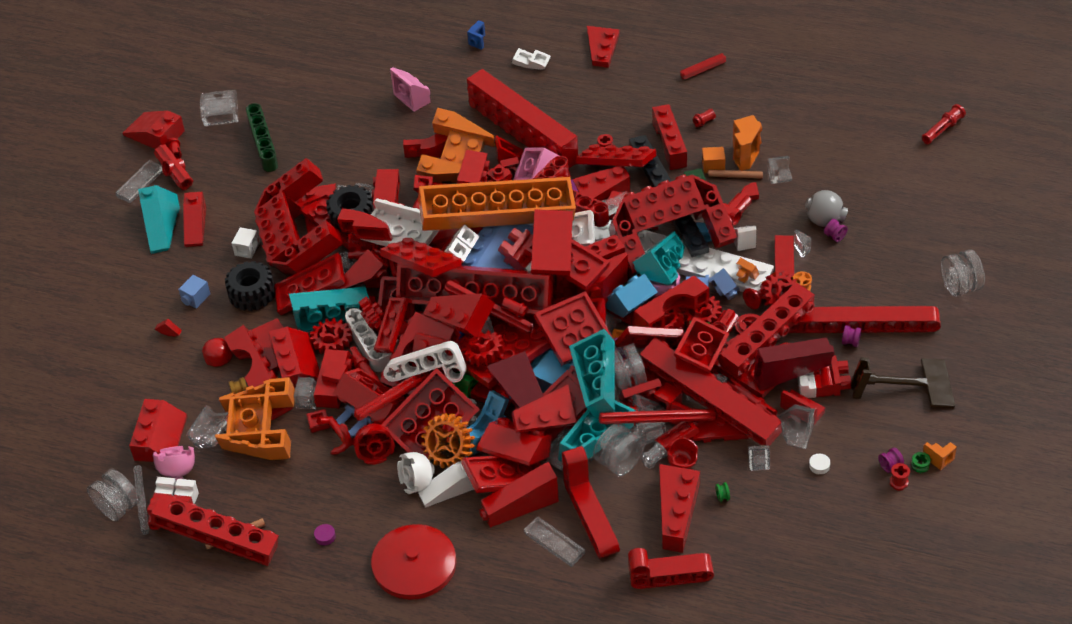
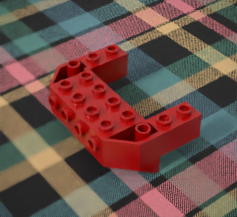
[254,158,343,275]
[608,174,737,279]

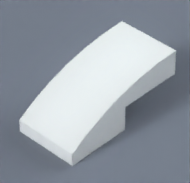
[512,48,551,69]

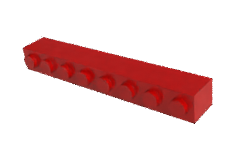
[365,169,400,288]
[639,338,782,449]

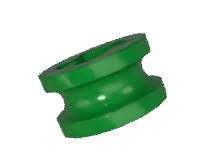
[911,452,931,473]
[715,482,730,502]

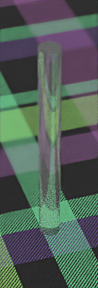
[133,465,149,535]

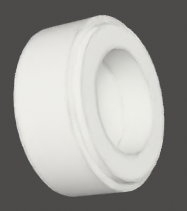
[809,454,830,474]

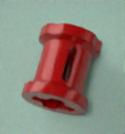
[889,463,910,491]

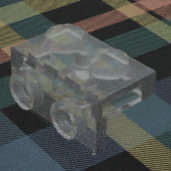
[186,406,228,448]

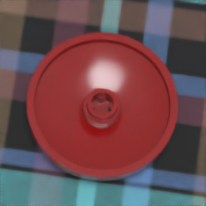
[371,524,456,600]

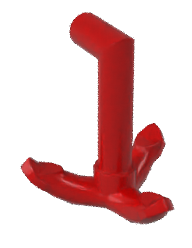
[317,416,354,455]

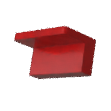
[780,389,825,425]

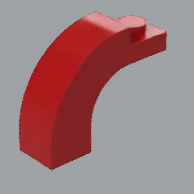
[403,133,448,158]

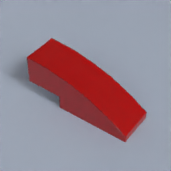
[337,208,393,241]

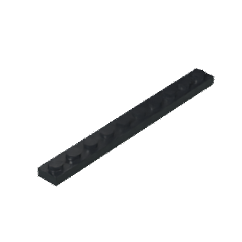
[629,135,709,257]

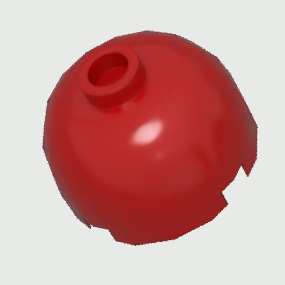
[353,423,395,465]

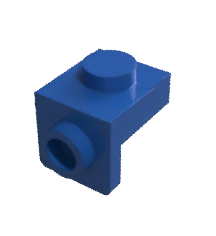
[467,20,485,50]

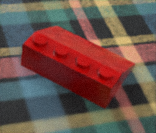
[381,368,480,458]

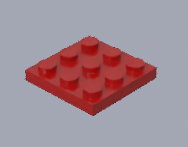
[533,291,614,366]

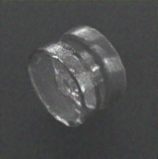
[941,249,985,296]
[615,343,648,391]
[593,424,645,476]
[87,468,140,521]

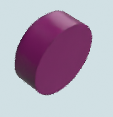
[314,524,336,545]

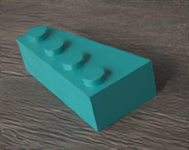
[289,287,369,332]
[569,329,615,419]
[558,400,636,462]

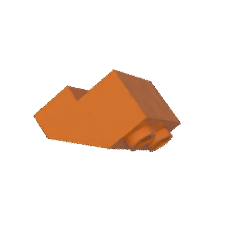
[733,115,762,171]

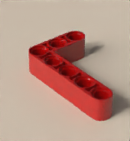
[533,156,609,227]
[562,446,620,559]

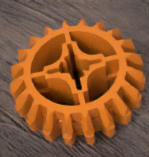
[421,413,475,468]

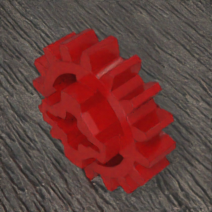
[760,271,797,306]
[359,296,385,331]
[680,296,722,326]
[310,318,352,354]
[462,331,506,366]

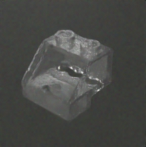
[200,90,239,126]

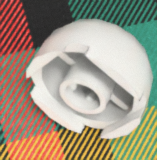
[397,452,435,494]

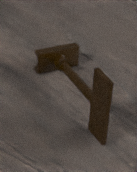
[851,357,955,409]

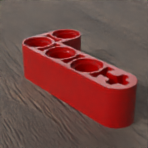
[628,548,714,589]

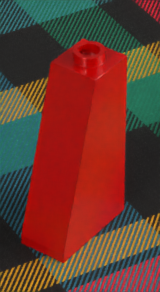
[479,462,559,528]

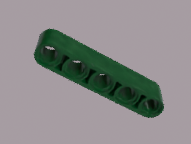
[246,103,278,172]

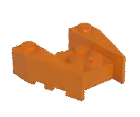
[416,108,495,183]
[215,378,295,460]

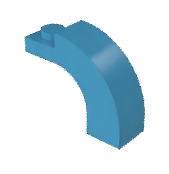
[458,390,510,457]

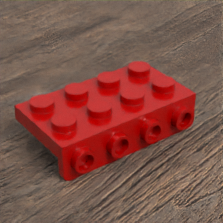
[553,235,625,300]

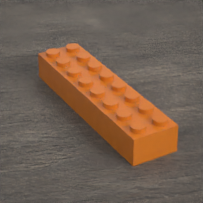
[418,177,576,231]

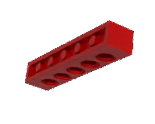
[720,282,815,378]
[151,493,279,566]

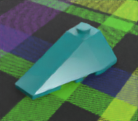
[138,185,180,254]
[632,231,685,285]

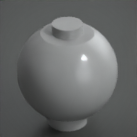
[805,190,848,227]

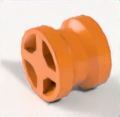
[793,271,812,291]

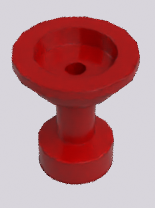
[743,284,765,310]

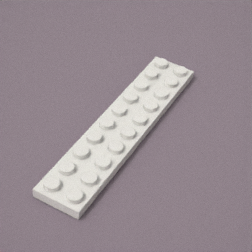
[594,220,774,292]

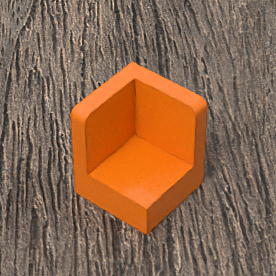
[702,147,726,173]
[923,442,957,470]

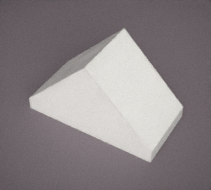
[734,226,756,251]

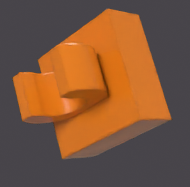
[736,257,759,283]

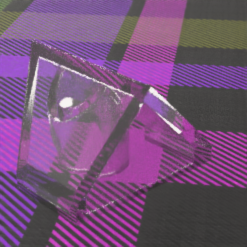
[777,404,815,449]

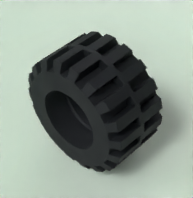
[326,185,375,234]
[225,261,275,311]

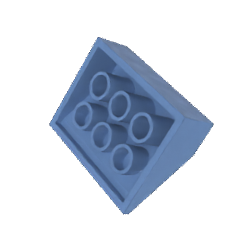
[462,224,533,270]

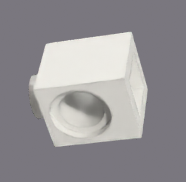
[232,227,260,259]

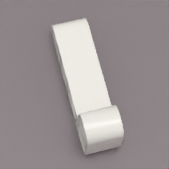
[345,308,399,372]
[383,341,467,383]

